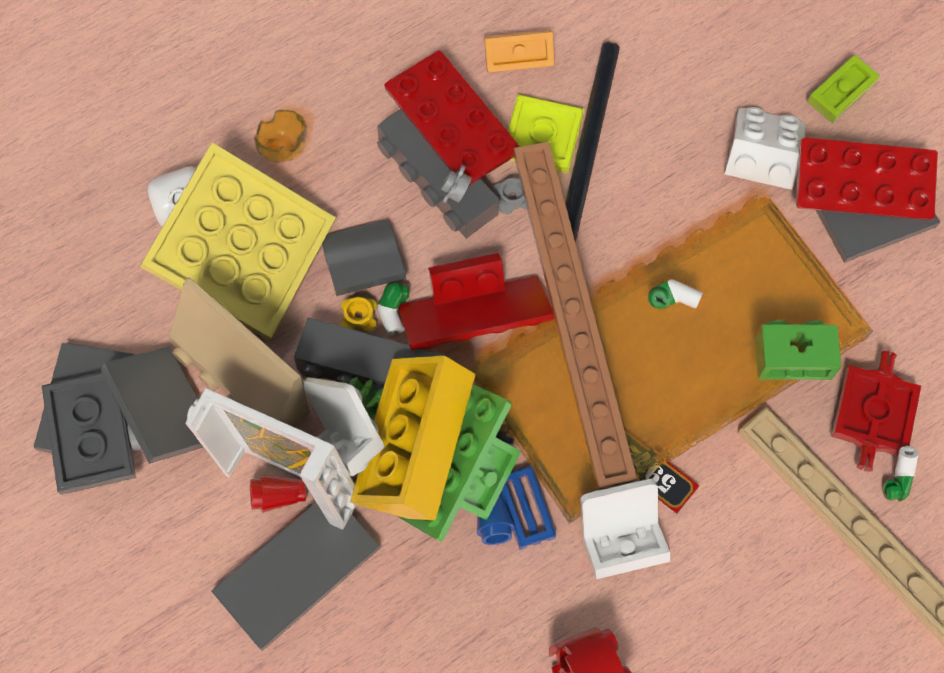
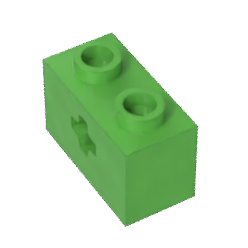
[755,320,841,380]

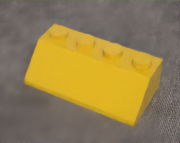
[350,356,476,520]

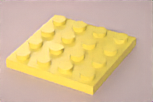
[139,143,336,340]

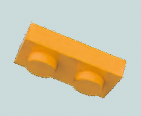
[484,29,554,73]

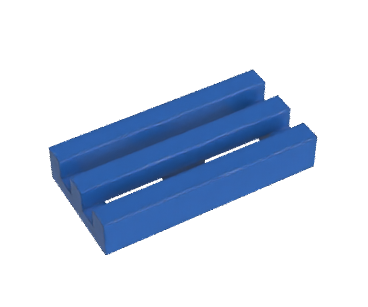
[501,466,556,550]

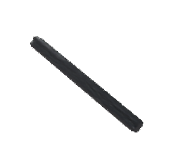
[565,42,620,243]

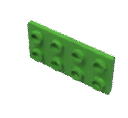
[397,385,521,542]

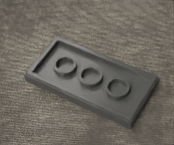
[211,503,380,651]

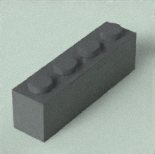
[377,109,500,239]
[294,317,449,390]

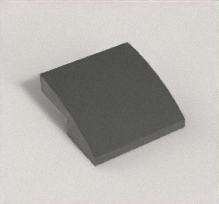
[322,219,406,296]

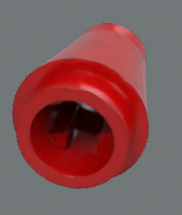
[250,475,306,513]

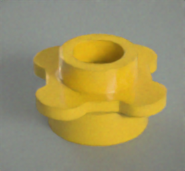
[340,297,377,333]

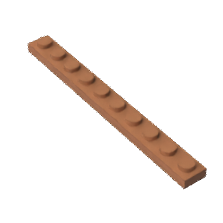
[513,142,637,490]

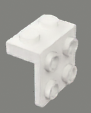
[724,107,805,190]
[302,377,385,476]
[580,479,670,580]

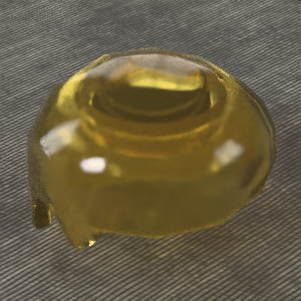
[254,109,308,163]

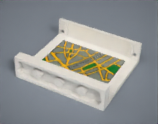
[186,388,356,530]

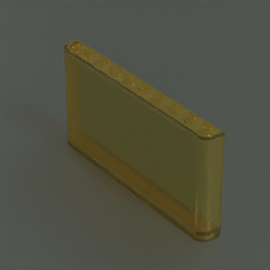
[473,195,873,524]

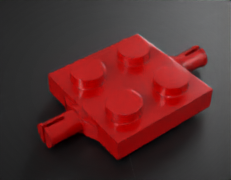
[831,351,922,472]

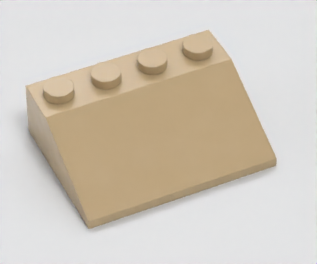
[169,277,310,428]

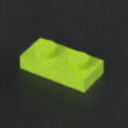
[807,55,880,123]

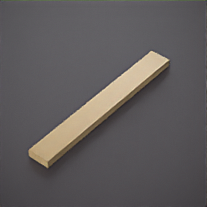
[738,407,944,645]

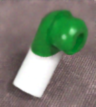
[648,280,703,309]
[377,282,410,337]
[883,446,919,502]

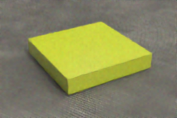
[508,94,584,174]

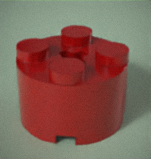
[549,627,632,673]

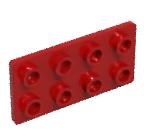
[384,50,520,186]
[796,137,938,220]
[398,253,554,350]

